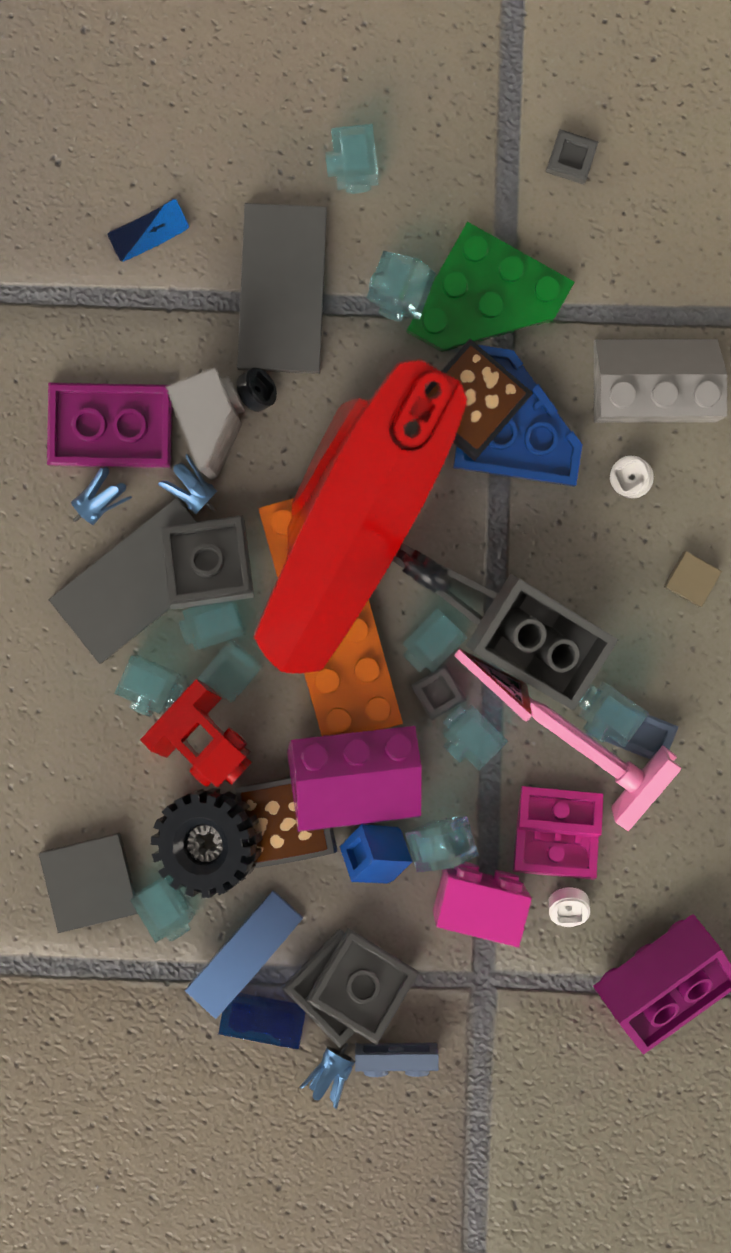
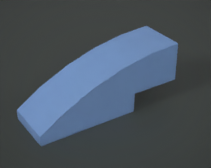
[185,890,303,1019]

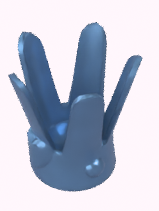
[158,454,217,514]
[71,467,132,525]
[299,1043,355,1109]

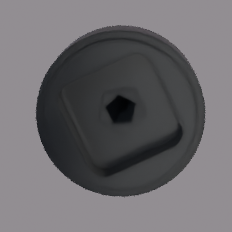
[237,368,277,412]

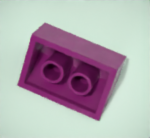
[287,726,422,832]
[593,914,731,1055]

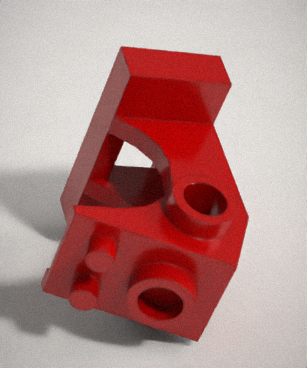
[140,679,252,788]

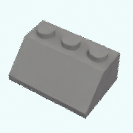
[594,339,727,423]
[166,367,245,480]

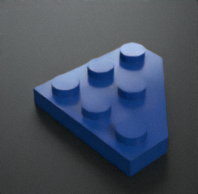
[453,345,583,487]

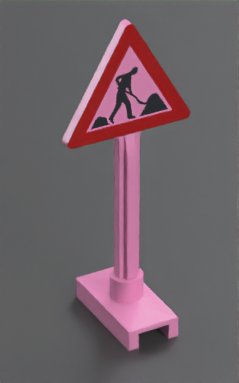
[454,648,681,831]

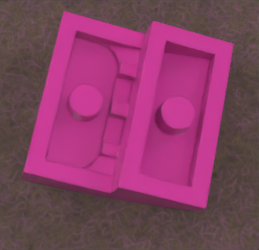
[513,786,604,880]

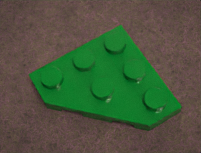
[407,221,575,352]

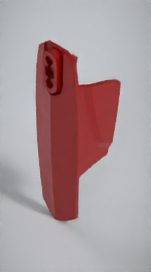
[253,359,468,673]

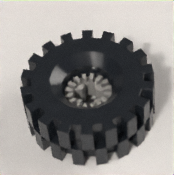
[151,788,263,898]

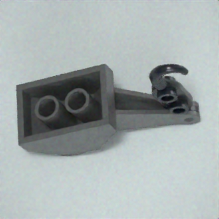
[393,543,618,711]

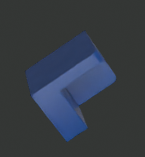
[340,824,413,884]

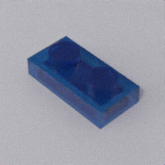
[218,993,306,1050]

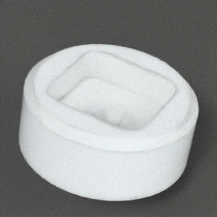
[610,455,654,498]
[548,887,590,927]

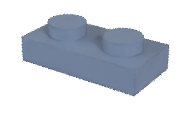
[355,1043,439,1077]

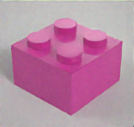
[433,860,532,948]

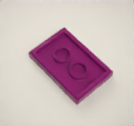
[47,383,173,468]

